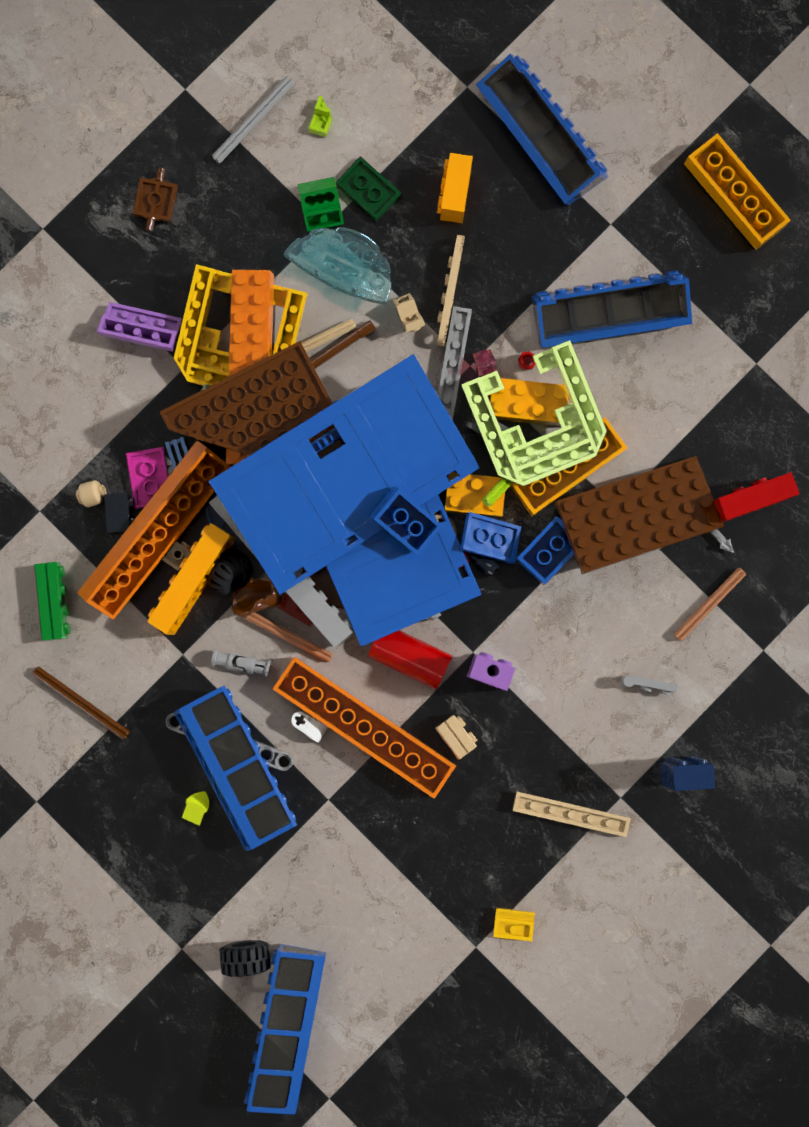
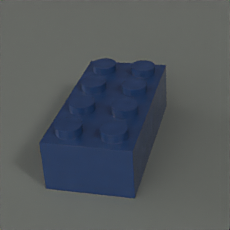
[659,756,715,791]

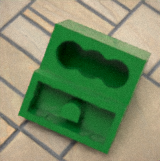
[297,177,344,232]

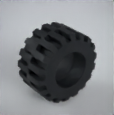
[219,940,271,977]

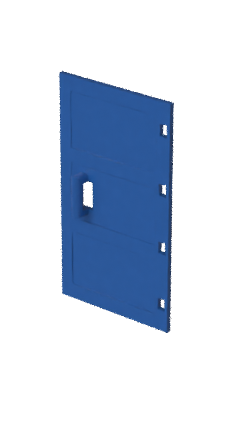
[208,354,480,595]
[326,400,482,647]

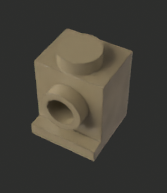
[162,541,192,571]

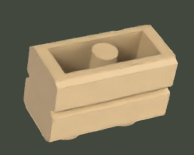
[435,714,478,760]

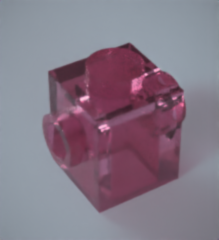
[472,349,498,378]

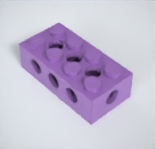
[466,652,515,691]

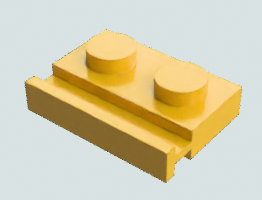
[493,907,535,942]

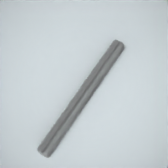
[212,76,294,163]

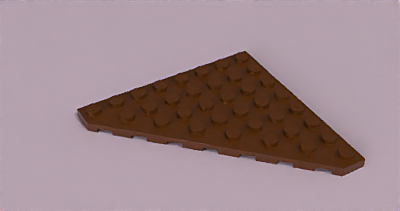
[160,341,345,459]

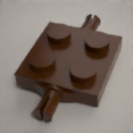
[133,168,178,232]

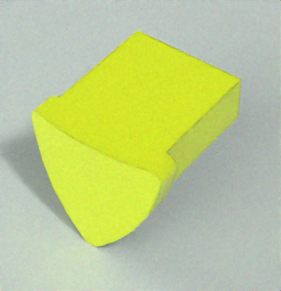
[182,791,209,825]

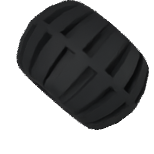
[205,549,252,595]

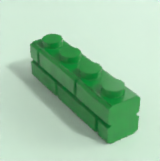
[34,562,71,641]

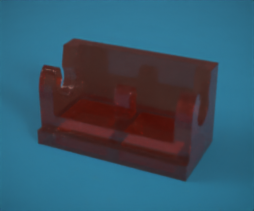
[277,593,313,627]

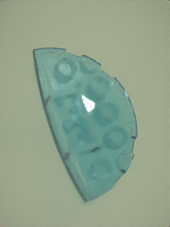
[284,227,391,305]

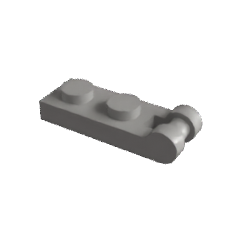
[621,676,678,695]

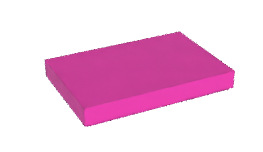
[126,447,169,510]

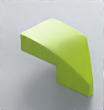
[309,95,332,137]

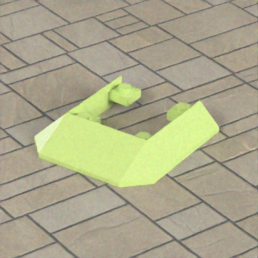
[461,340,606,486]

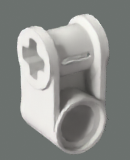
[291,711,328,743]

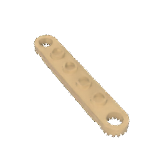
[437,235,465,346]

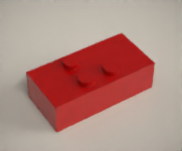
[713,472,800,522]

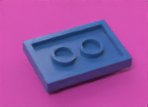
[460,512,521,564]

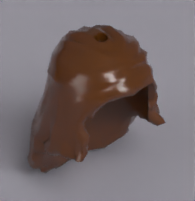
[231,578,282,618]

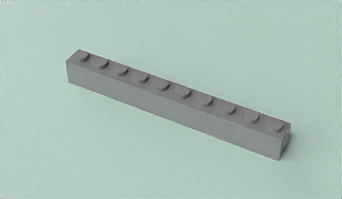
[209,496,353,649]

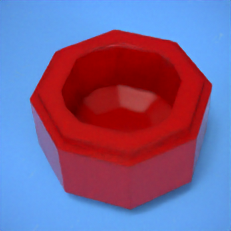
[518,351,536,371]

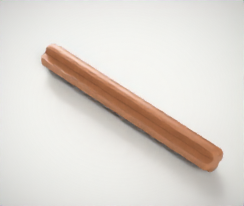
[674,568,746,641]
[246,612,333,662]

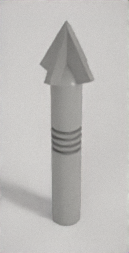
[710,530,734,553]

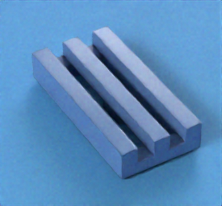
[165,437,188,469]

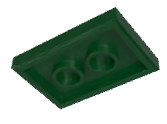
[336,156,402,222]

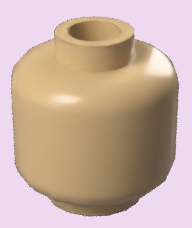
[76,480,107,507]

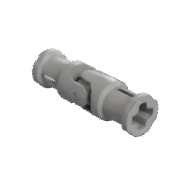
[211,649,271,678]

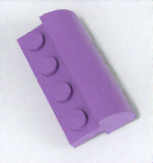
[97,302,183,352]

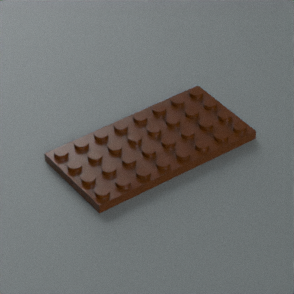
[555,456,724,575]

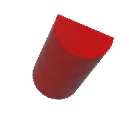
[367,630,453,690]

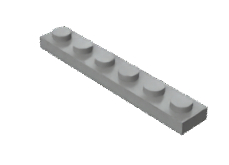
[438,306,472,420]

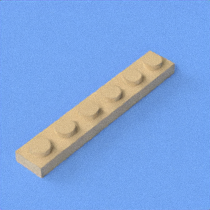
[512,791,631,837]

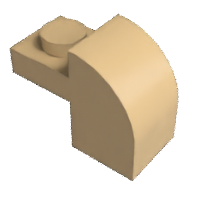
[392,293,425,333]

